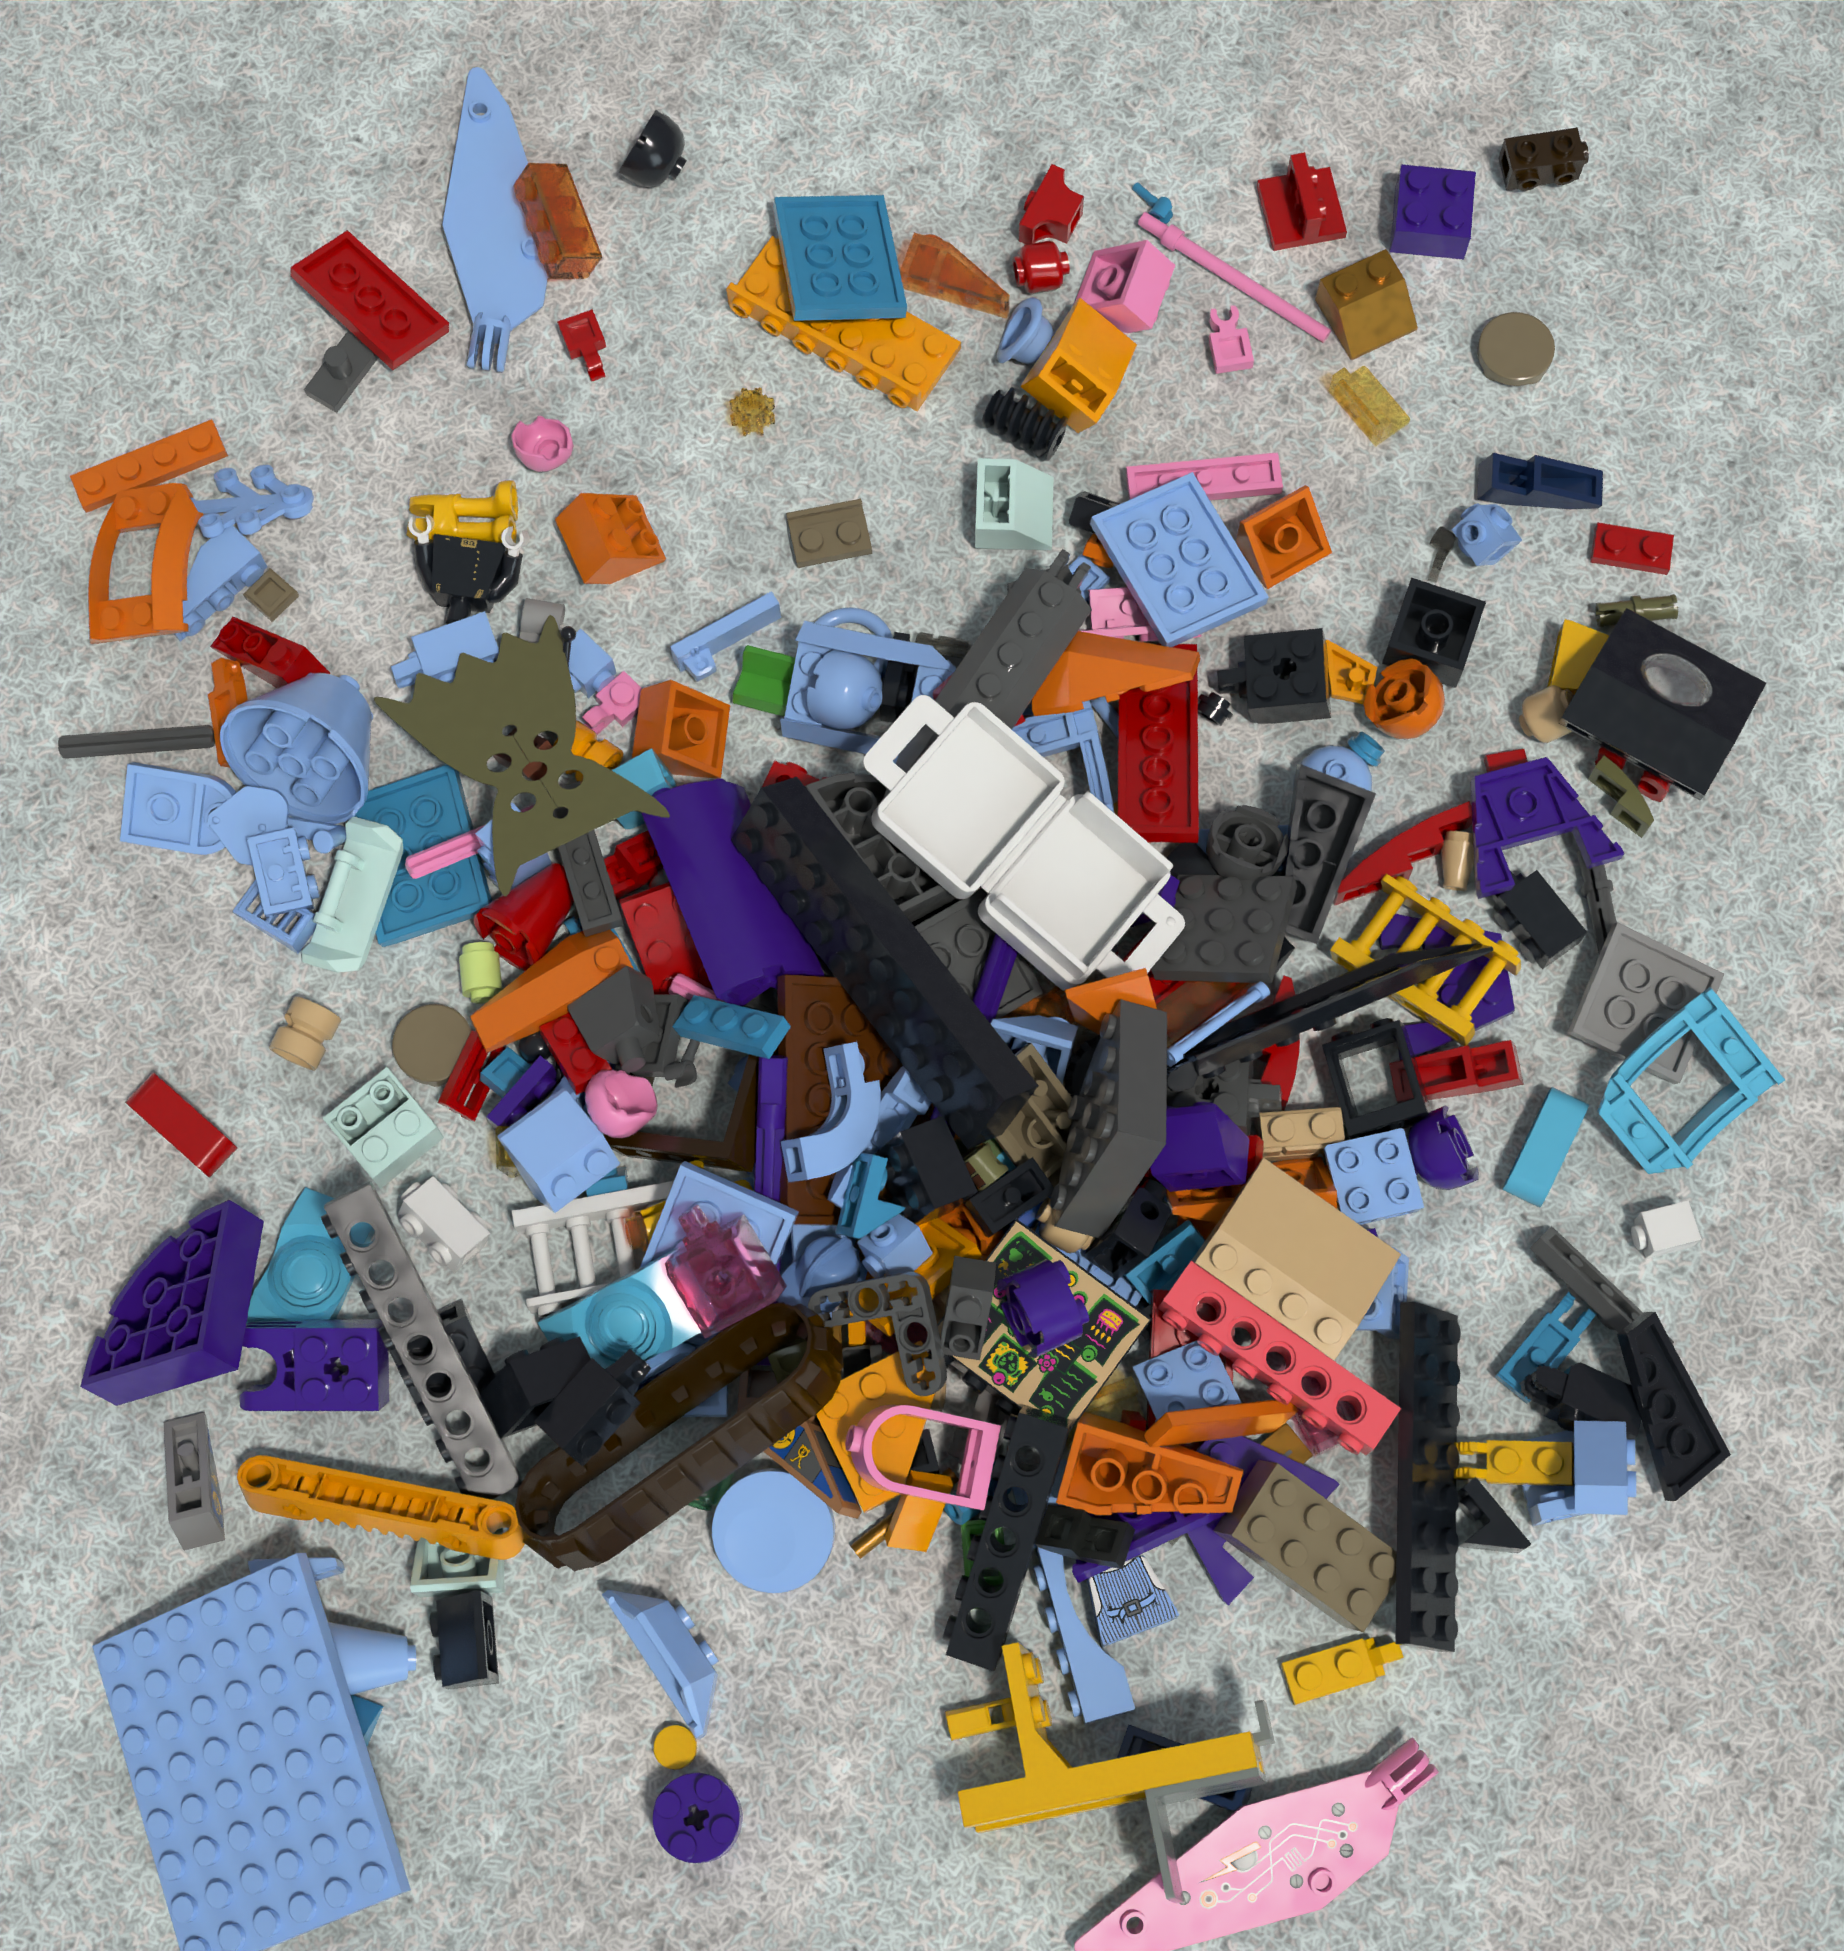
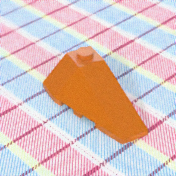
[1032,631,1201,716]
[470,930,634,1053]

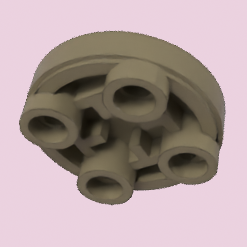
[1477,312,1555,386]
[392,1004,472,1087]

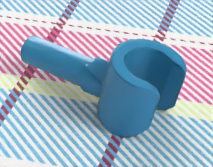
[1132,182,1173,225]

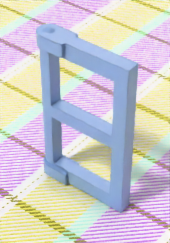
[1167,981,1270,1067]

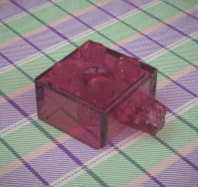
[664,1205,787,1339]

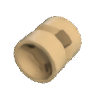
[269,997,342,1071]

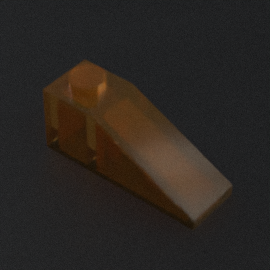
[900,232,1010,319]

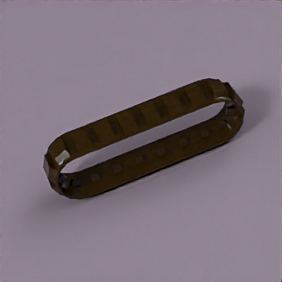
[515,1302,843,1571]

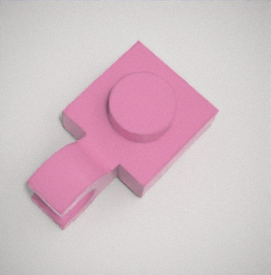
[582,671,642,735]

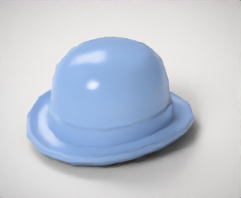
[997,297,1054,364]

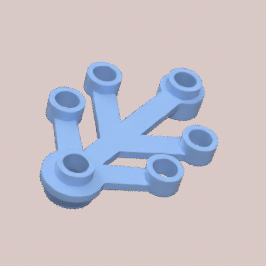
[190,465,314,538]

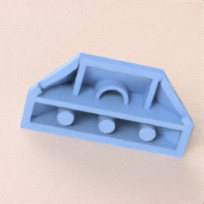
[602,1590,719,1740]

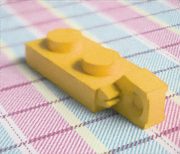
[1281,1638,1404,1705]

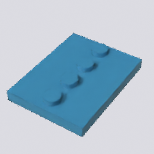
[773,195,907,321]
[348,765,492,947]

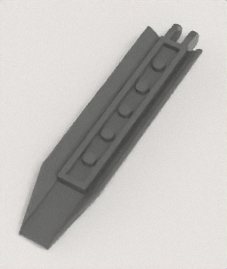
[883,549,1092,799]

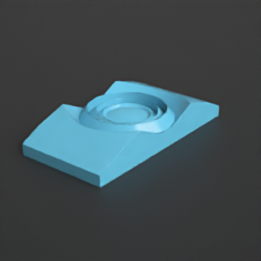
[246,1187,375,1324]
[538,1247,720,1369]

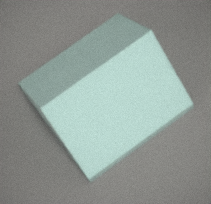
[410,1528,505,1598]

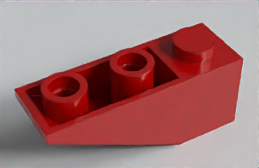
[210,617,330,688]

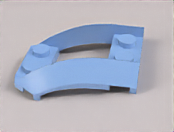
[780,621,957,754]
[1012,700,1114,813]

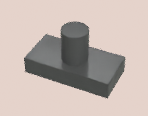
[304,332,379,413]

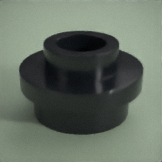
[1198,691,1233,726]

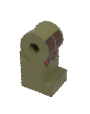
[962,1142,1009,1201]

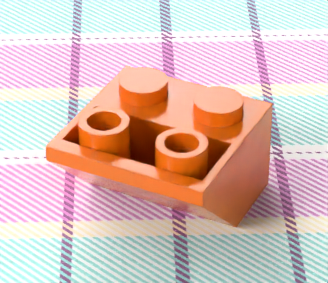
[555,493,666,584]

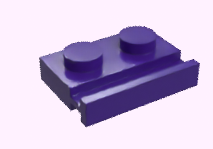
[486,1055,557,1134]

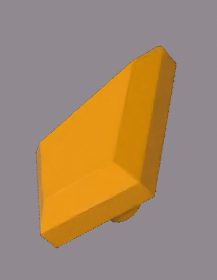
[1326,640,1377,704]

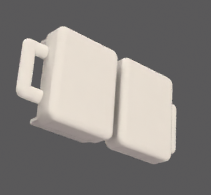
[863,695,1185,990]

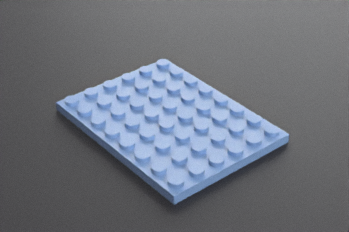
[92,1553,411,1951]

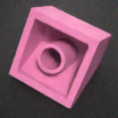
[1074,240,1175,333]

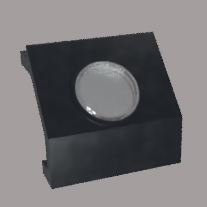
[1559,608,1766,800]

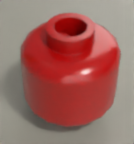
[1013,241,1070,294]

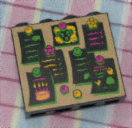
[926,1219,1152,1433]

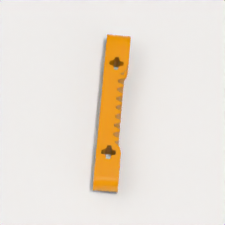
[237,1455,525,1560]

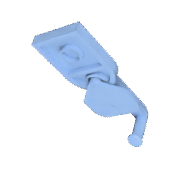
[120,762,346,866]

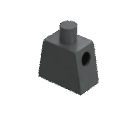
[567,966,660,1072]

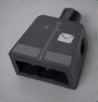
[1083,1179,1172,1280]

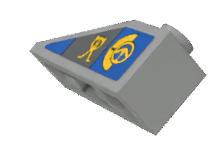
[164,1412,225,1551]

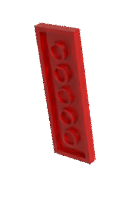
[1118,644,1199,843]

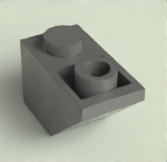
[940,1256,996,1360]

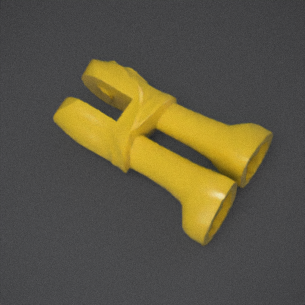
[406,480,518,543]

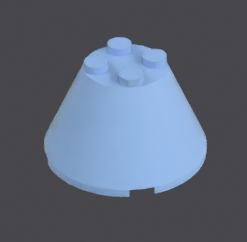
[220,673,373,824]

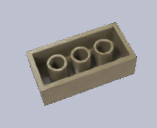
[1213,1460,1397,1632]

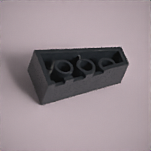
[1282,764,1376,944]

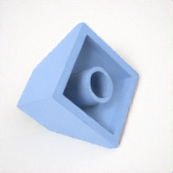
[991,1015,1078,1084]

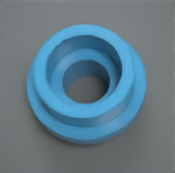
[1347,731,1385,767]

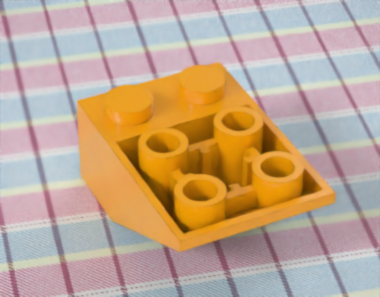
[1020,298,1137,433]

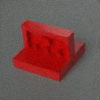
[1257,152,1347,251]

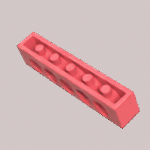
[1158,1261,1401,1456]

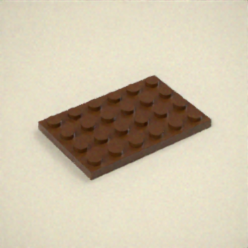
[777,975,932,1226]

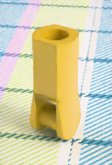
[945,1697,1016,1741]

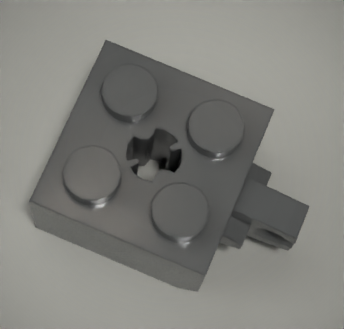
[1166,1060,1282,1136]

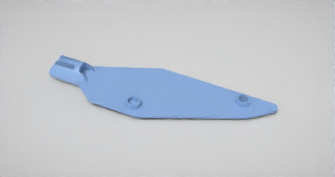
[442,67,554,372]

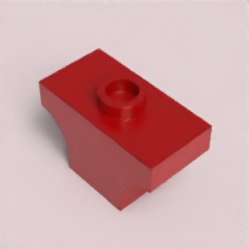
[1019,164,1084,245]

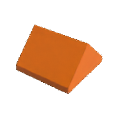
[1236,485,1332,589]

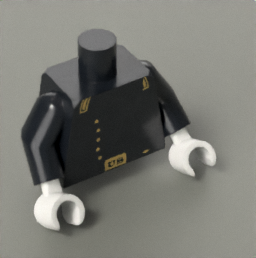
[408,515,530,624]

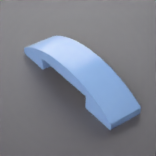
[827,1066,932,1209]

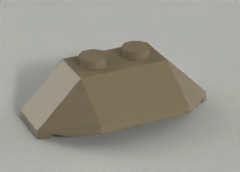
[995,1043,1072,1187]

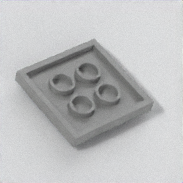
[1567,922,1724,1084]

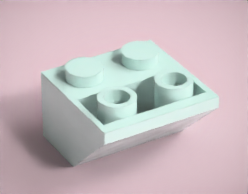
[975,458,1054,550]
[323,1067,444,1189]

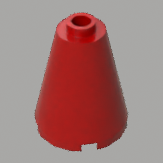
[474,863,574,971]

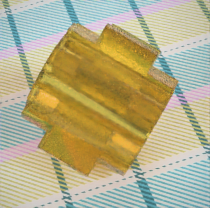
[729,387,775,436]

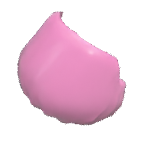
[585,1070,658,1138]

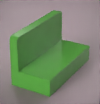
[733,645,796,716]

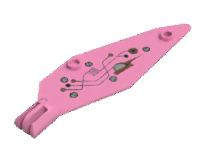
[1074,1737,1439,1951]

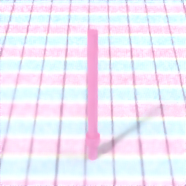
[1138,212,1332,343]

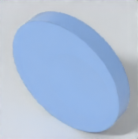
[712,1468,835,1593]

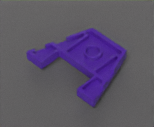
[1470,757,1624,899]
[1379,914,1515,1060]
[1186,1436,1340,1606]

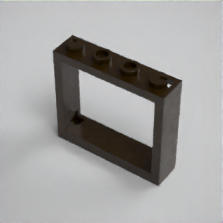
[603,1047,778,1172]

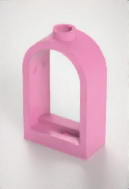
[845,1405,1001,1510]

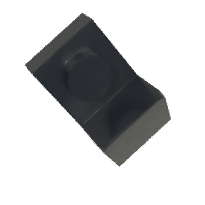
[965,1157,1054,1238]
[1457,1477,1531,1553]

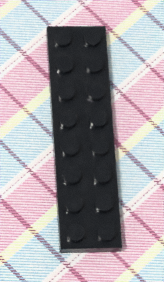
[1395,1301,1461,1652]

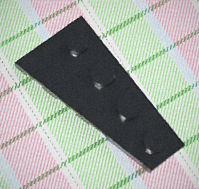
[1617,1312,1731,1501]

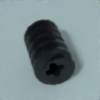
[982,387,1068,461]

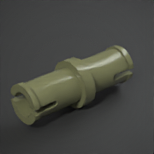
[1595,594,1678,628]

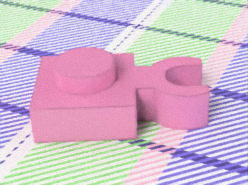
[1209,305,1254,374]

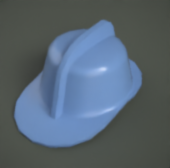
[776,1236,867,1313]

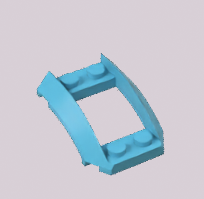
[1597,987,1785,1174]

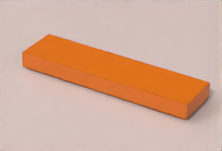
[1144,1399,1298,1448]

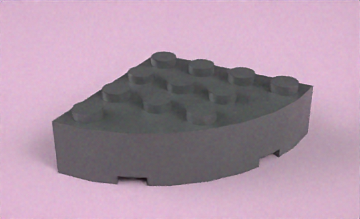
[805,772,981,923]
[1050,999,1167,1239]

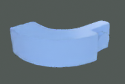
[781,1042,881,1182]

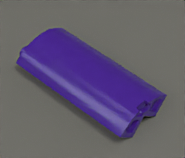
[641,778,825,1006]

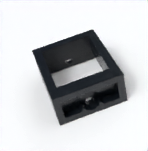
[1322,1018,1431,1139]

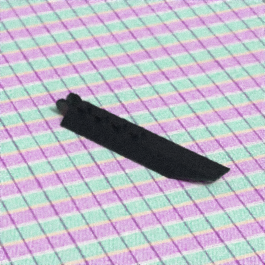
[1167,943,1494,1093]

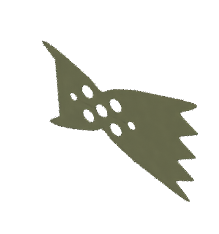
[374,615,670,897]

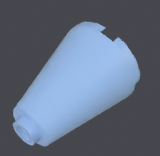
[328,1622,416,1695]

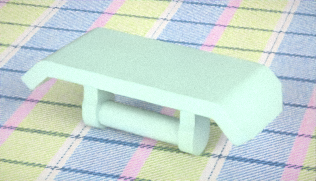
[301,817,403,973]

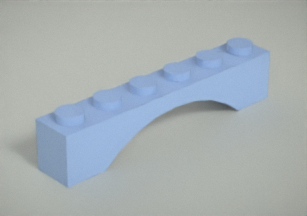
[1011,1458,1135,1725]

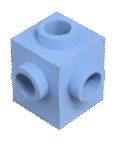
[1451,503,1522,566]

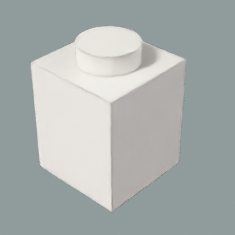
[1631,1200,1702,1259]

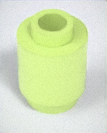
[459,942,502,1004]

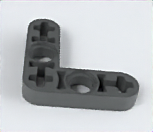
[808,1272,947,1396]

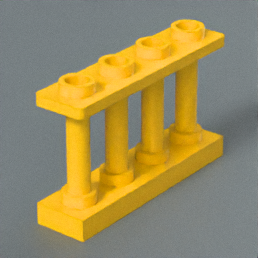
[1330,874,1521,1046]

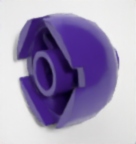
[1407,1106,1479,1190]

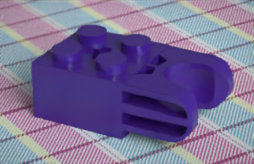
[239,1319,390,1411]

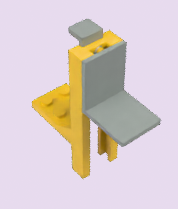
[958,1642,1275,1904]

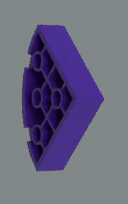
[80,1200,264,1406]

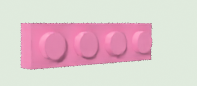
[1126,452,1283,500]

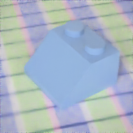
[497,1088,620,1213]

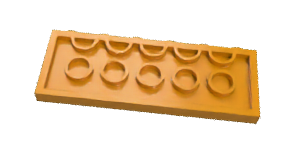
[726,236,961,412]

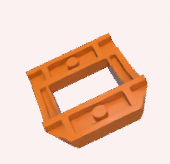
[88,483,203,644]

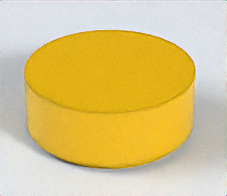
[654,1725,697,1770]

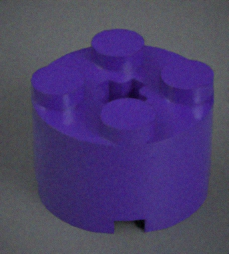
[997,1259,1089,1358]
[653,1773,743,1863]

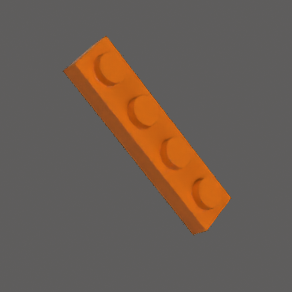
[70,419,228,513]

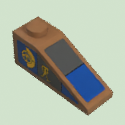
[763,1414,862,1519]

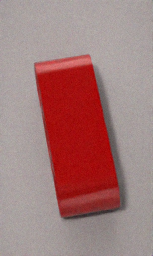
[125,1073,238,1178]

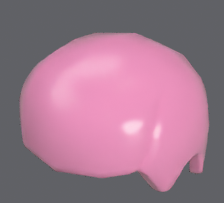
[511,416,574,472]

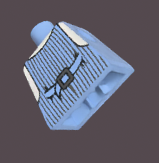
[1087,1555,1179,1648]

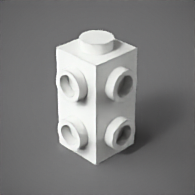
[397,1176,490,1274]

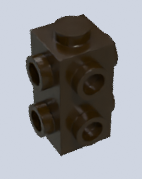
[1498,127,1589,191]

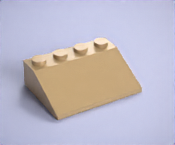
[1192,1158,1401,1360]

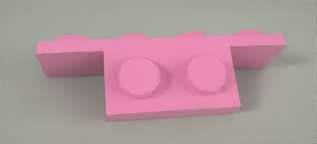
[1078,587,1201,641]

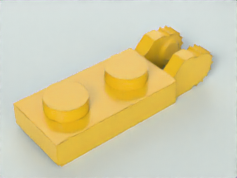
[1454,1440,1574,1486]

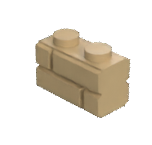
[1255,1107,1345,1161]

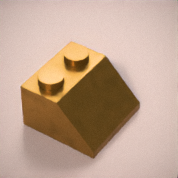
[1315,249,1418,360]

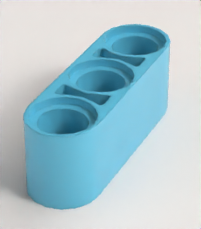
[1502,1087,1589,1208]

